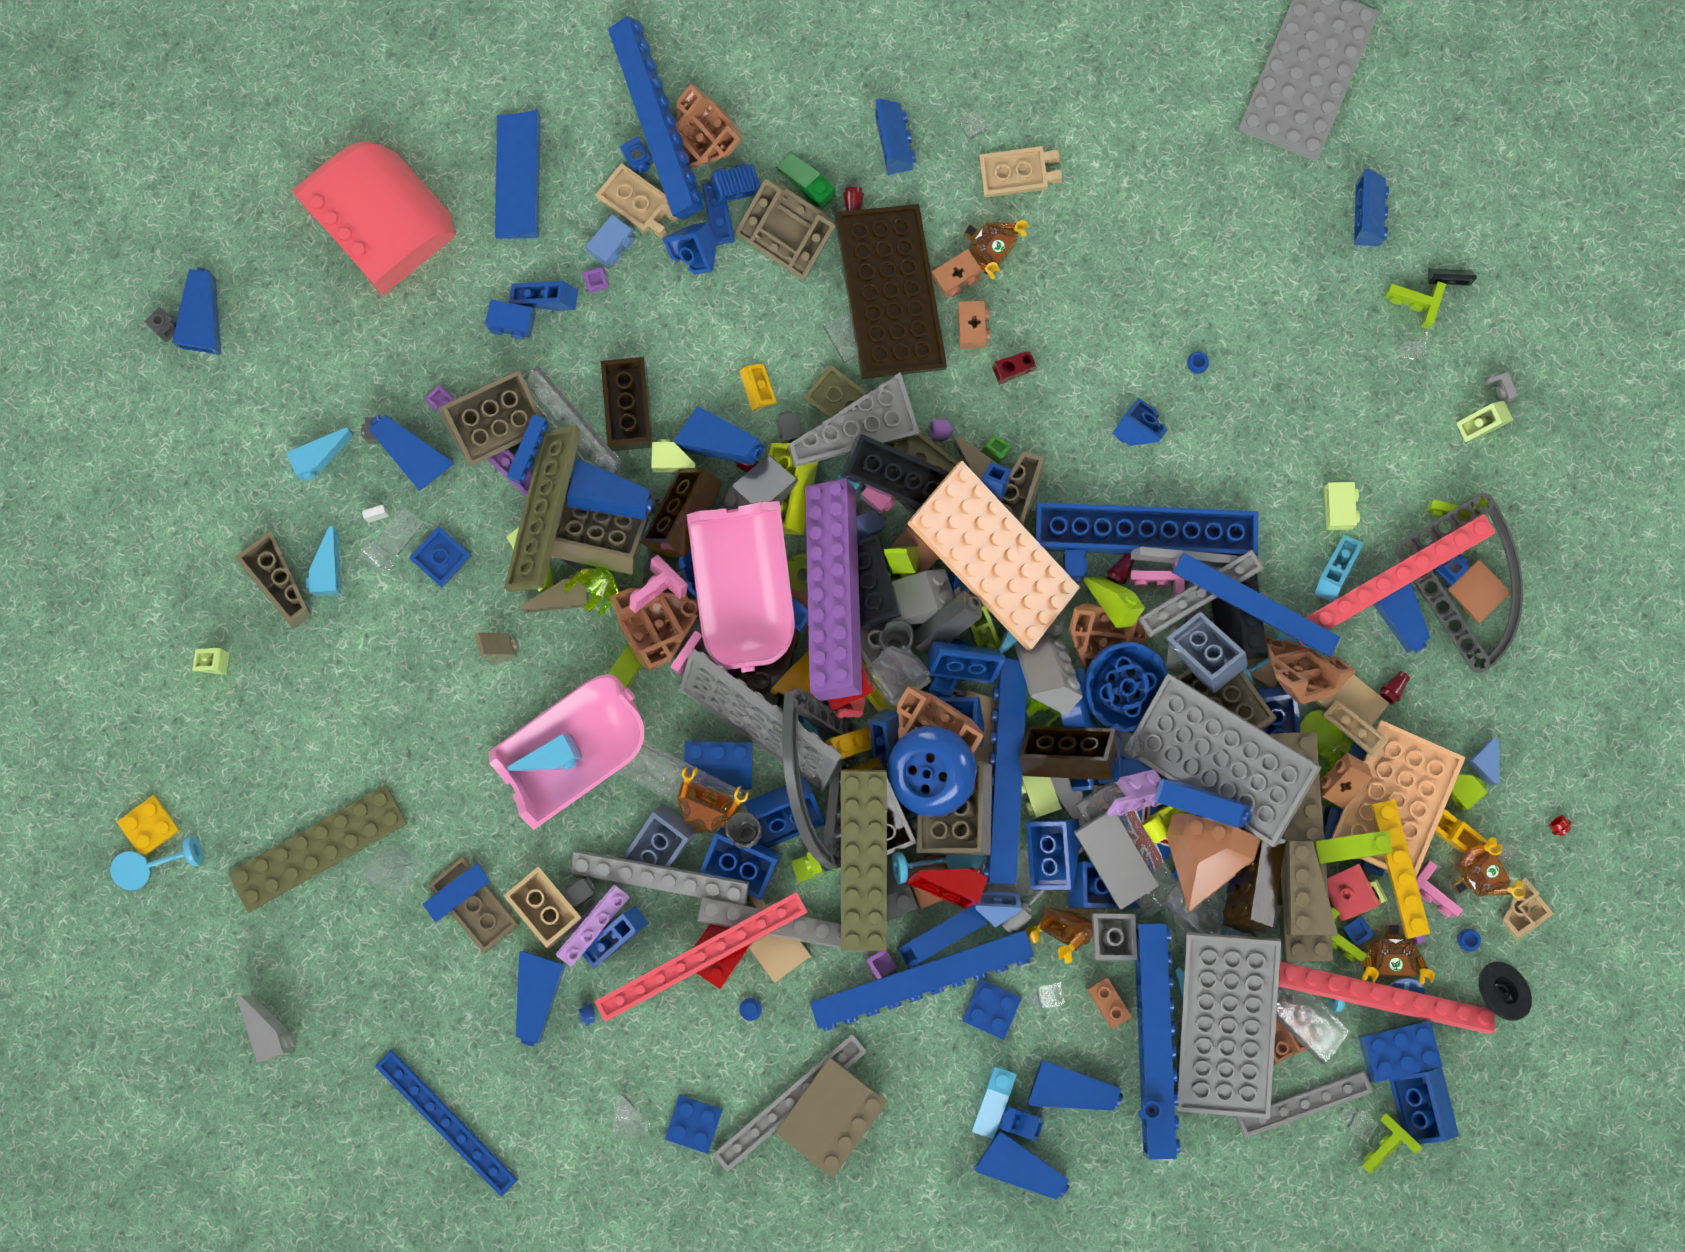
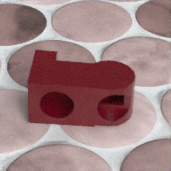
[992,351,1037,385]

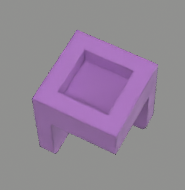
[866,951,897,979]

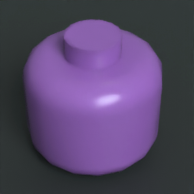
[930,419,953,441]

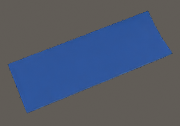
[495,109,541,239]

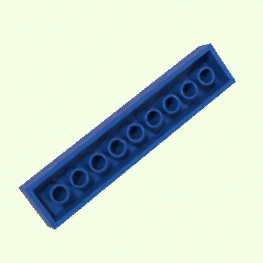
[1034,502,1259,556]
[1135,924,1180,1159]

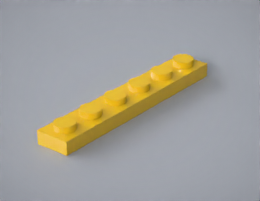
[1371,799,1431,939]

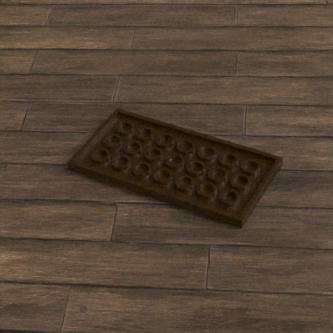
[834,204,947,379]

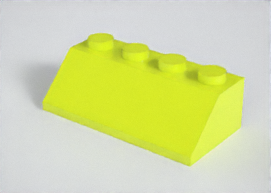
[769,443,818,535]

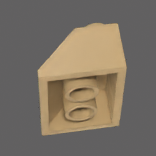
[503,866,582,949]

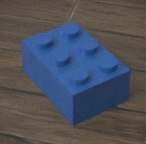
[1358,1020,1443,1082]

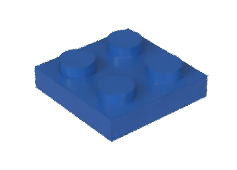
[409,526,472,588]
[962,979,1022,1040]
[665,1095,723,1154]

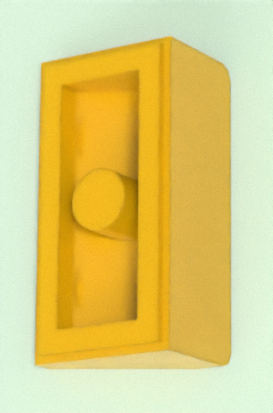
[739,363,777,411]

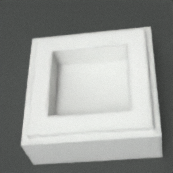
[362,505,389,523]

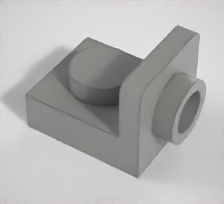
[1482,372,1518,403]

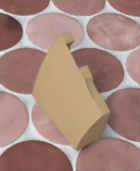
[1503,878,1554,941]

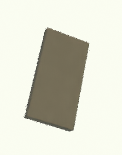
[428,856,520,954]

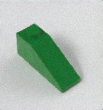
[776,153,836,209]

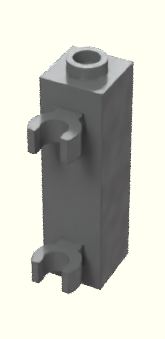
[914,585,982,654]

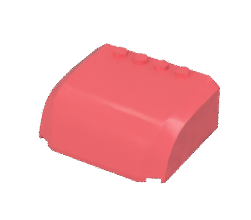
[291,141,456,297]

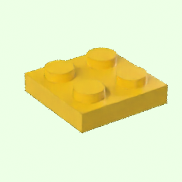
[117,795,180,857]

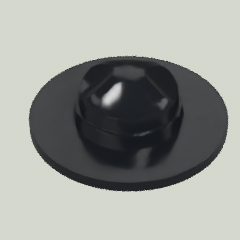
[1478,962,1532,1021]

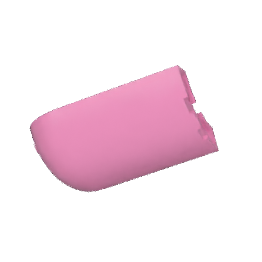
[687,501,795,673]
[489,674,644,830]

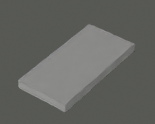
[1074,811,1159,910]

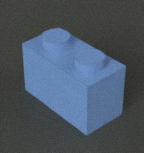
[586,214,634,268]

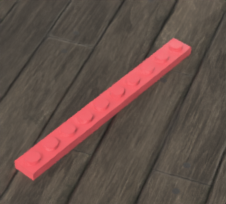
[1298,514,1496,646]
[594,892,808,1022]
[1278,961,1495,1035]

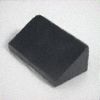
[1428,268,1477,286]

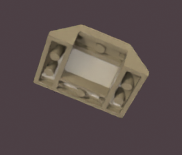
[734,178,837,280]

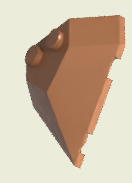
[675,84,742,168]
[610,588,699,671]
[1069,603,1149,681]
[1265,634,1355,704]
[897,686,985,774]
[1166,814,1261,913]

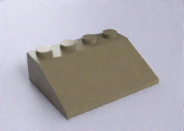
[437,370,548,466]
[551,491,650,575]
[1177,669,1277,730]
[917,761,992,856]
[775,1057,887,1178]

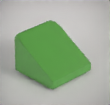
[981,435,1012,464]

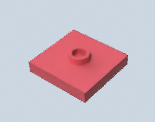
[1327,864,1381,922]

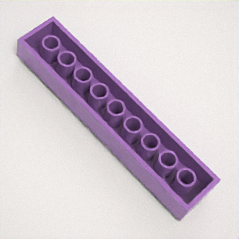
[805,478,862,701]

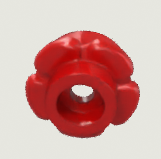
[1549,815,1572,836]

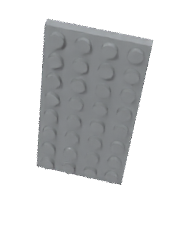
[1238,0,1379,162]
[680,649,842,792]
[1125,674,1322,847]
[1177,932,1281,1119]

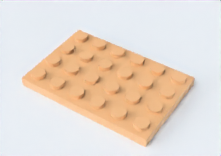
[1330,720,1465,877]

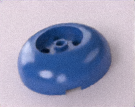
[1083,642,1168,732]
[887,726,977,817]

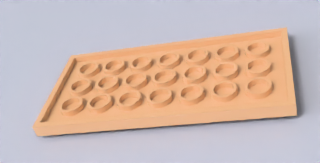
[907,461,1080,650]

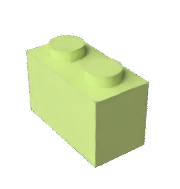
[1324,482,1360,530]
[1021,775,1062,819]

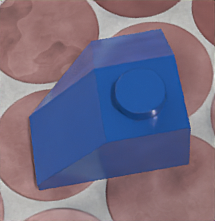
[662,222,716,274]
[1112,398,1168,446]

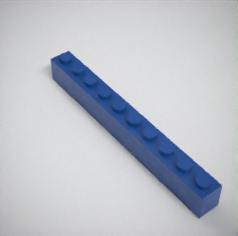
[608,16,704,220]
[982,659,1027,886]
[810,930,1034,1032]

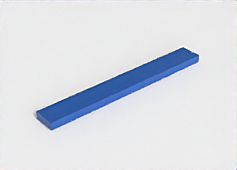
[1172,553,1341,657]
[375,1050,518,1197]

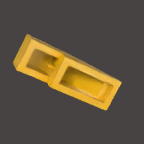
[1434,809,1489,858]

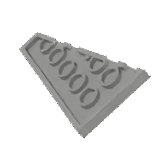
[788,372,920,467]

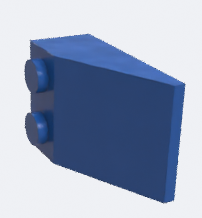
[1256,686,1301,735]
[1026,818,1080,890]
[1068,862,1140,909]

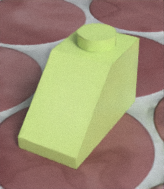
[1456,401,1513,442]
[651,439,697,472]

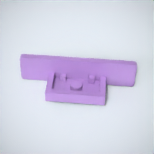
[1107,769,1161,817]
[556,885,629,966]

